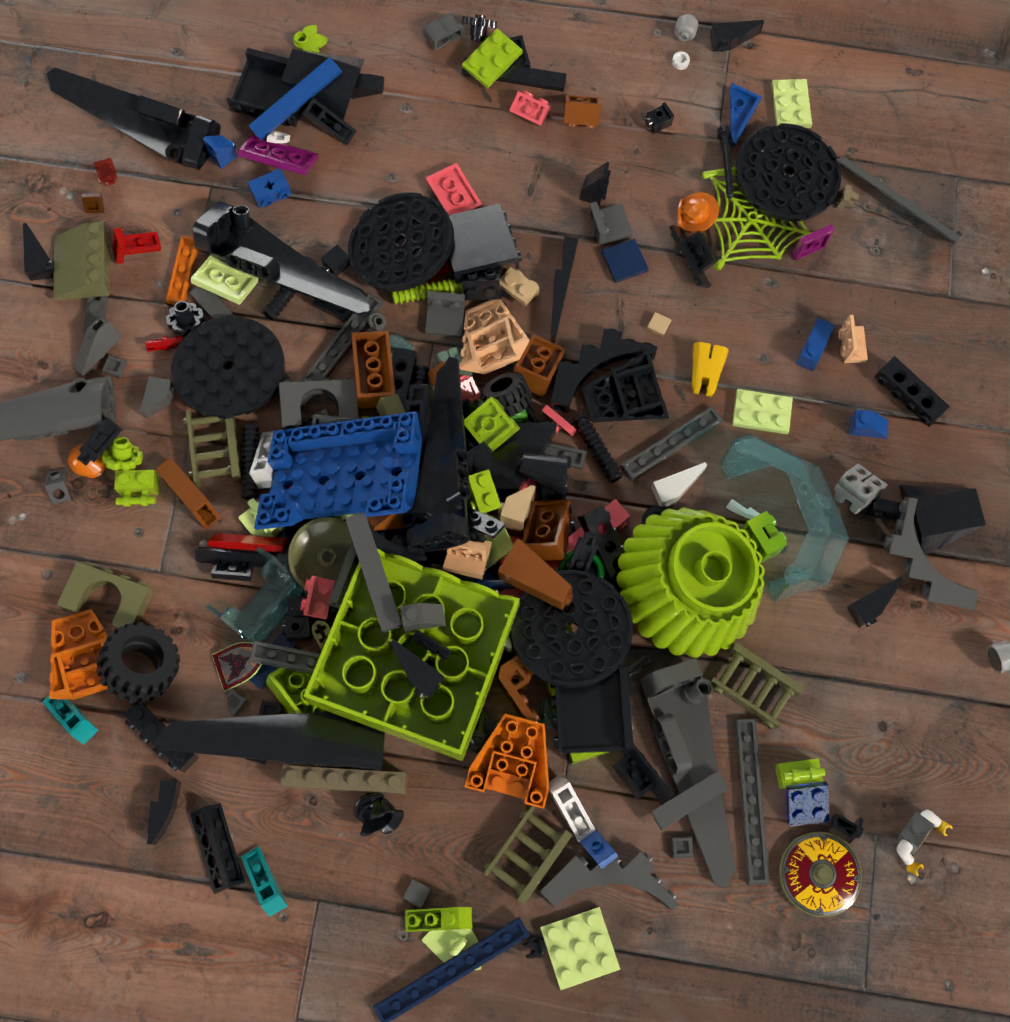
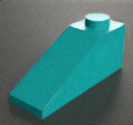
[43,696,98,745]
[241,847,288,917]

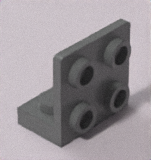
[588,202,633,245]
[425,291,465,337]

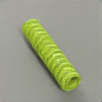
[391,278,464,305]

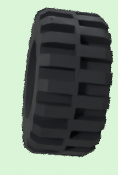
[96,622,180,703]

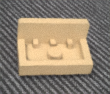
[500,267,539,306]

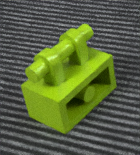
[114,470,160,507]
[775,758,825,793]

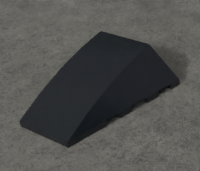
[281,49,365,120]
[582,349,669,423]
[899,485,986,556]

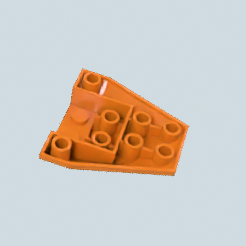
[465,713,549,809]

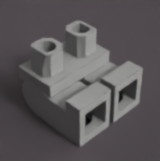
[834,464,888,514]

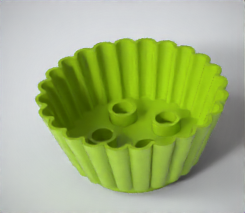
[616,507,765,658]

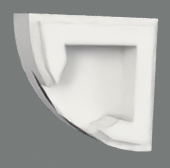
[267,130,290,143]

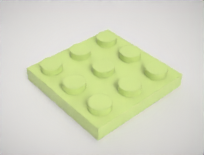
[540,907,620,990]

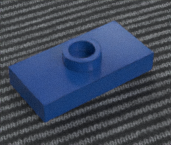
[580,830,618,869]

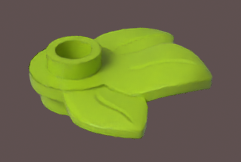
[293,25,328,52]

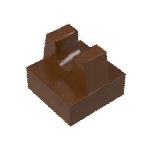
[81,193,104,213]

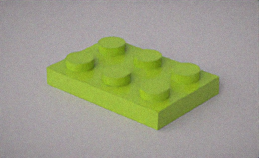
[462,29,523,89]

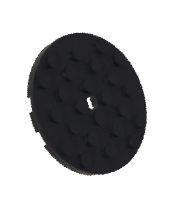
[735,123,841,222]
[348,192,454,292]
[171,316,286,419]
[511,570,633,688]

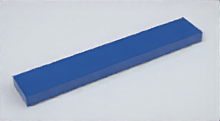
[249,57,342,140]

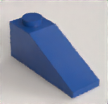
[796,318,835,371]

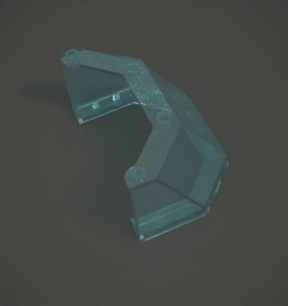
[720,434,850,602]

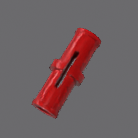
[145,335,184,352]

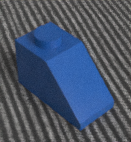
[203,135,237,169]
[850,410,888,439]

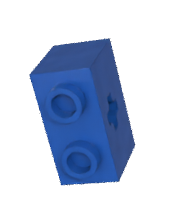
[247,168,291,208]

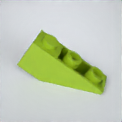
[405,907,472,932]

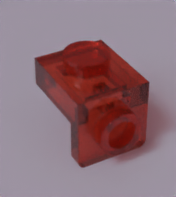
[93,158,119,186]

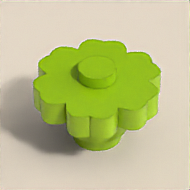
[102,437,143,471]

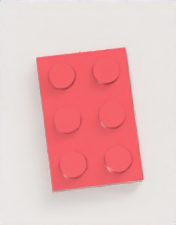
[426,163,482,215]

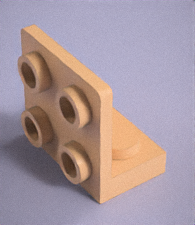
[838,315,868,363]

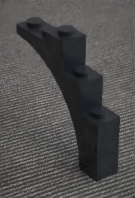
[550,328,658,413]

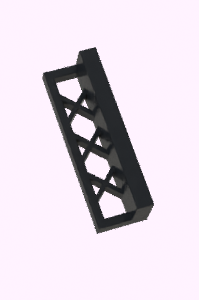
[190,803,245,894]

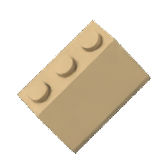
[498,485,536,538]

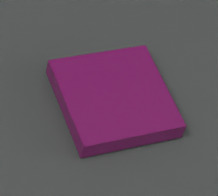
[792,224,835,260]

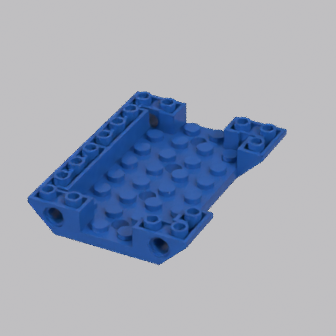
[254,411,422,530]

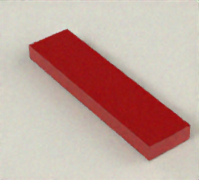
[208,533,289,552]

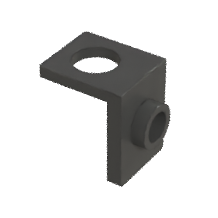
[45,468,71,504]

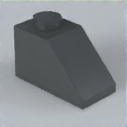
[140,376,176,418]
[400,603,446,632]

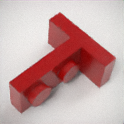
[112,228,161,264]

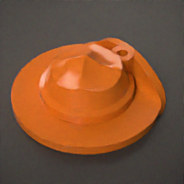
[678,192,719,233]

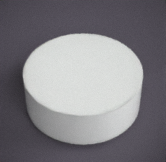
[672,51,690,70]

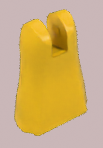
[692,342,729,397]

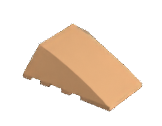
[459,299,530,374]

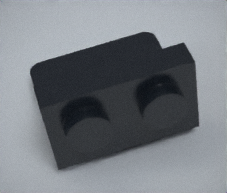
[462,265,503,301]

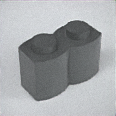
[424,13,464,50]

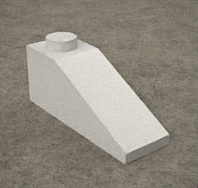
[249,431,274,489]
[651,462,707,508]
[549,774,595,842]

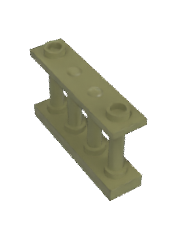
[183,410,242,488]
[710,642,805,729]
[483,806,572,905]

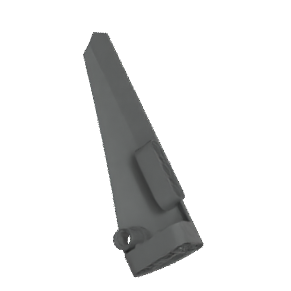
[0,376,117,441]
[638,659,736,888]

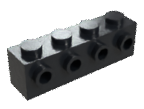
[123,701,199,773]

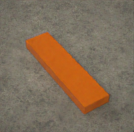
[165,236,198,305]

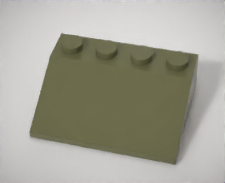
[54,221,110,301]

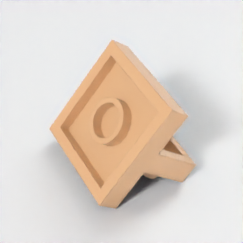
[443,541,492,579]

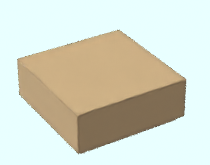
[647,312,672,337]

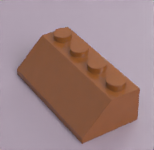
[351,331,395,409]

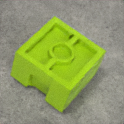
[464,397,520,451]
[742,511,787,563]

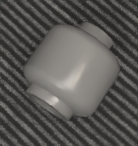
[674,14,699,41]

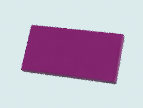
[238,135,318,175]

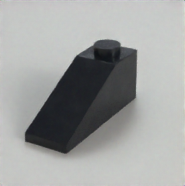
[710,20,764,52]
[300,98,357,146]
[23,223,54,281]
[847,577,903,628]
[391,639,445,700]

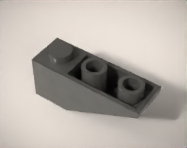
[73,316,122,376]

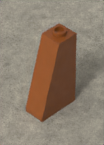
[155,458,221,530]
[498,539,573,610]

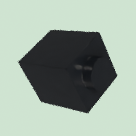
[321,245,351,276]

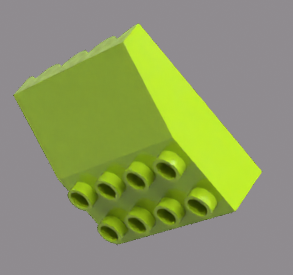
[303,548,520,761]

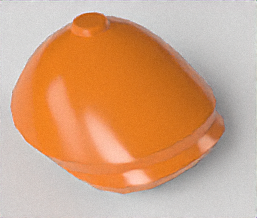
[68,443,106,478]

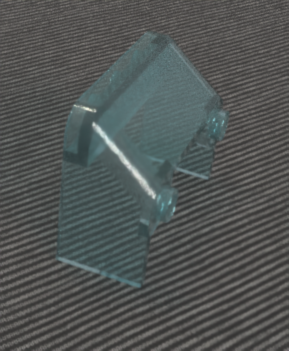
[206,547,305,643]

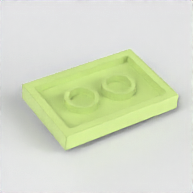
[771,79,812,128]
[191,256,258,305]
[732,389,793,435]

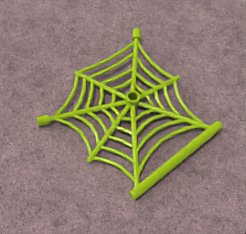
[702,167,813,271]

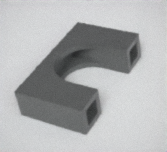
[279,378,359,430]

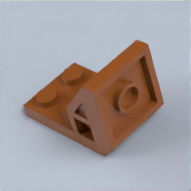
[498,655,540,722]

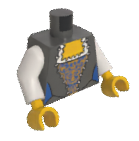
[894,810,952,876]

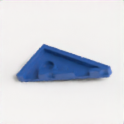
[730,83,762,147]

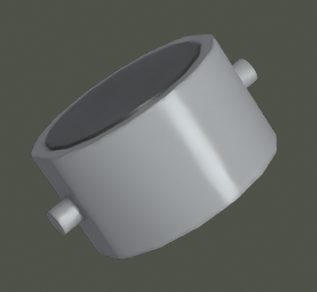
[986,640,1010,674]

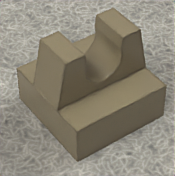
[836,184,859,210]

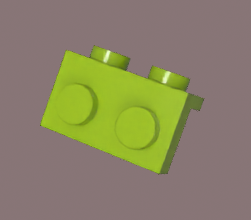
[468,470,501,513]

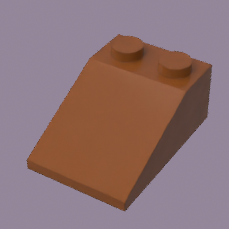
[513,334,566,397]
[522,500,570,561]

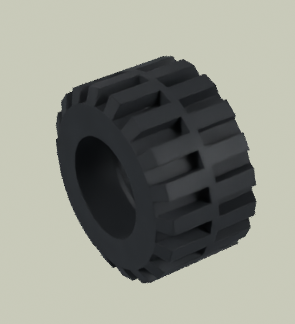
[480,372,533,417]

